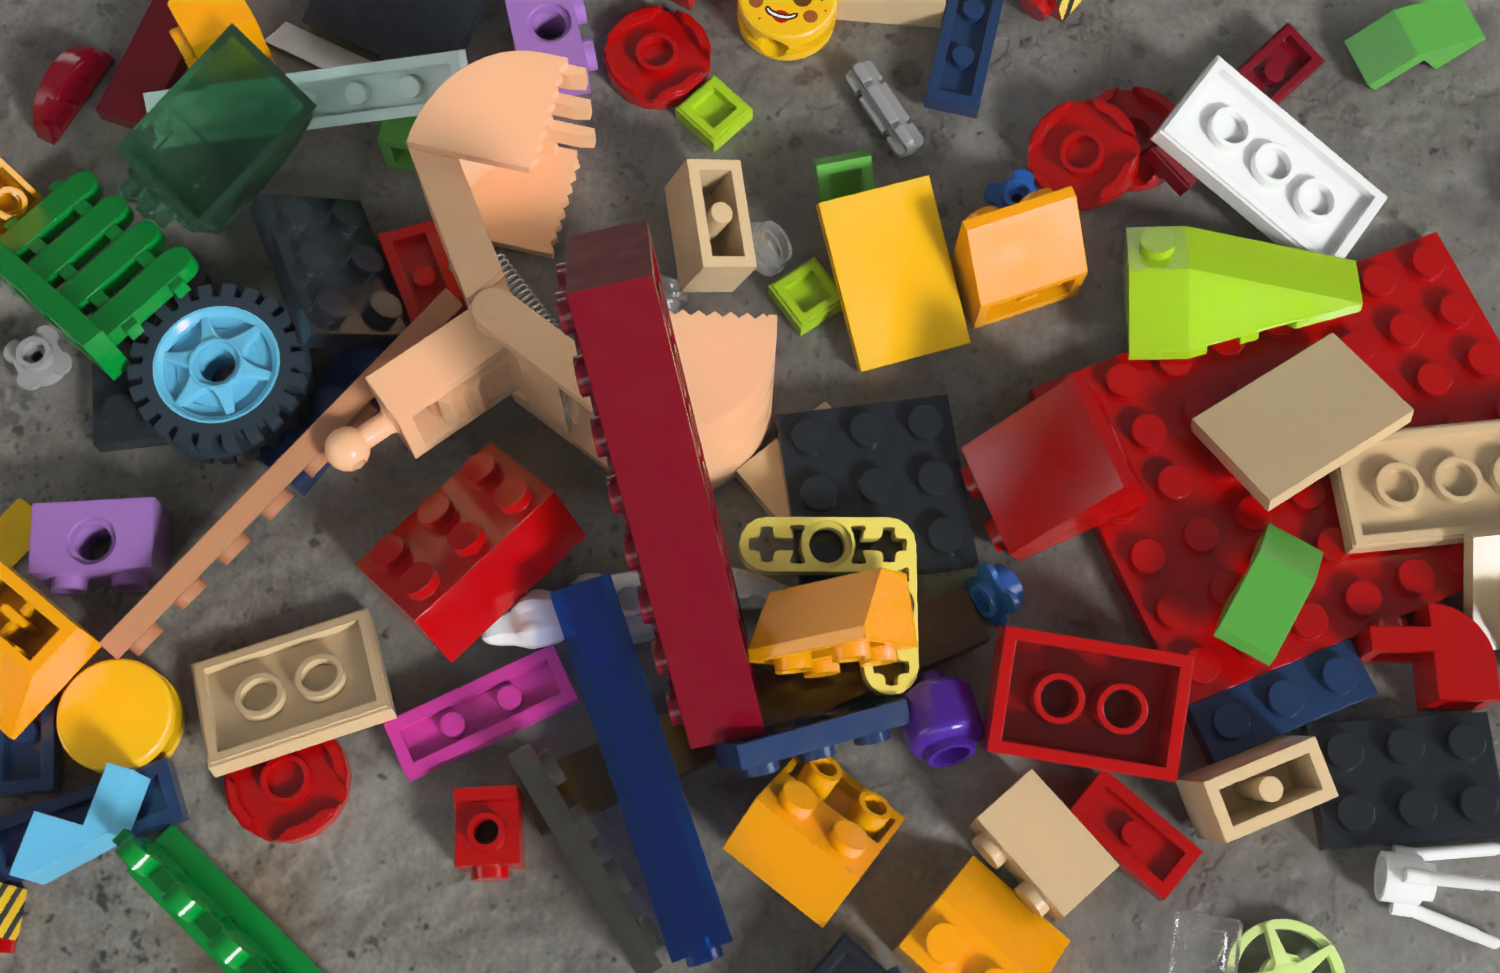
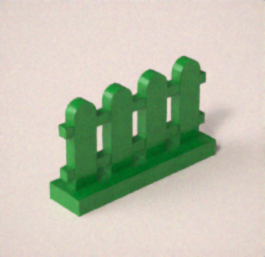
[0,171,199,380]
[112,824,326,973]

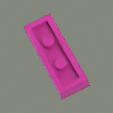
[383,645,580,782]

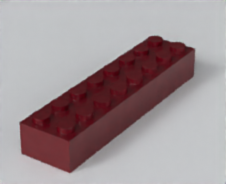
[555,219,765,749]

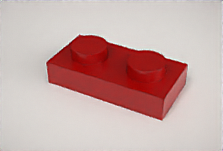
[378,220,467,324]
[1069,770,1203,902]

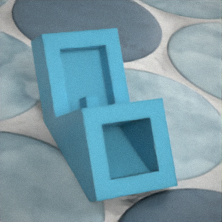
[9,762,151,885]

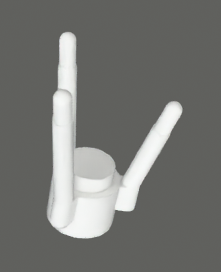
[1374,842,1500,949]

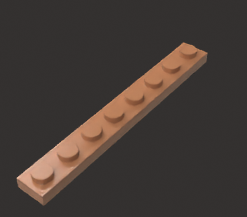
[98,288,463,660]

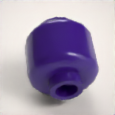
[900,671,985,768]

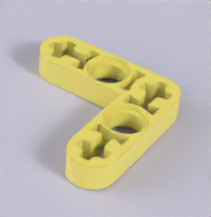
[738,517,919,697]

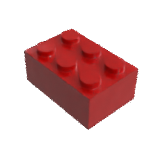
[355,442,586,663]
[979,625,1195,782]

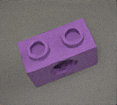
[505,0,598,96]
[28,497,172,596]

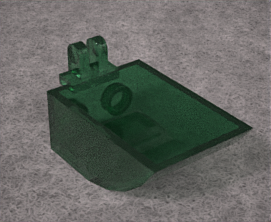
[114,23,317,235]

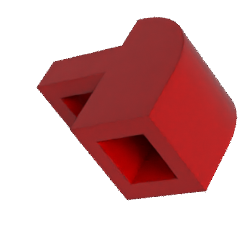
[1351,603,1500,711]

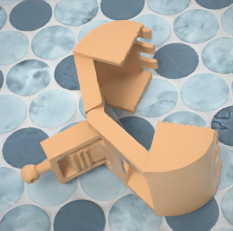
[325,51,777,489]

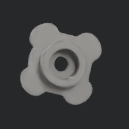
[3,325,73,390]

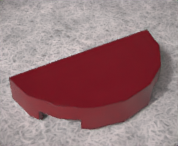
[33,44,115,145]

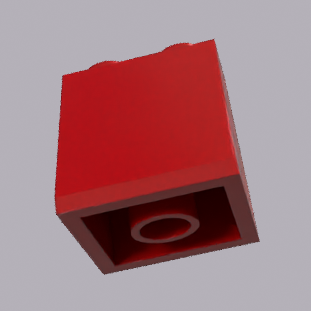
[960,371,1150,562]

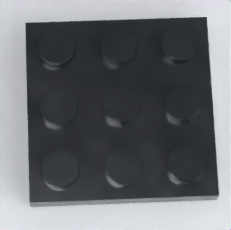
[774,394,979,586]

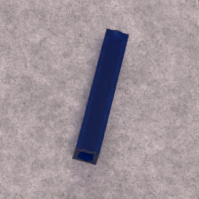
[549,573,733,967]

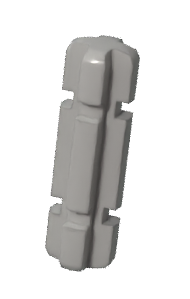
[845,60,924,158]

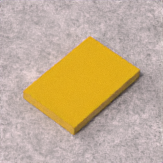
[816,175,971,372]

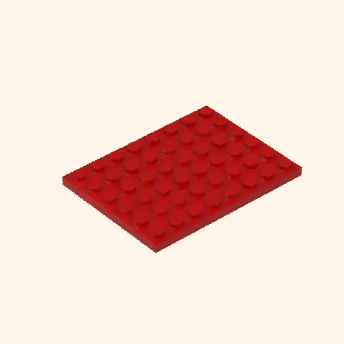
[1028,232,1500,706]

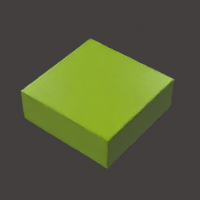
[675,75,753,153]
[768,257,842,337]

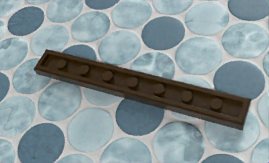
[517,585,990,837]

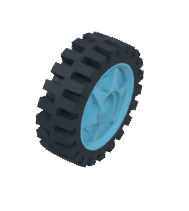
[127,283,316,465]

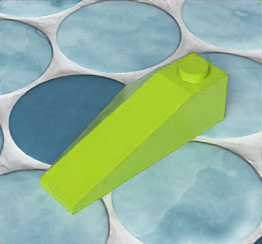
[1123,226,1363,360]

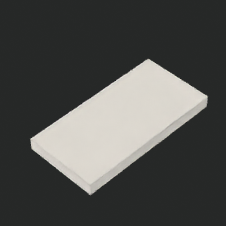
[1151,55,1388,258]

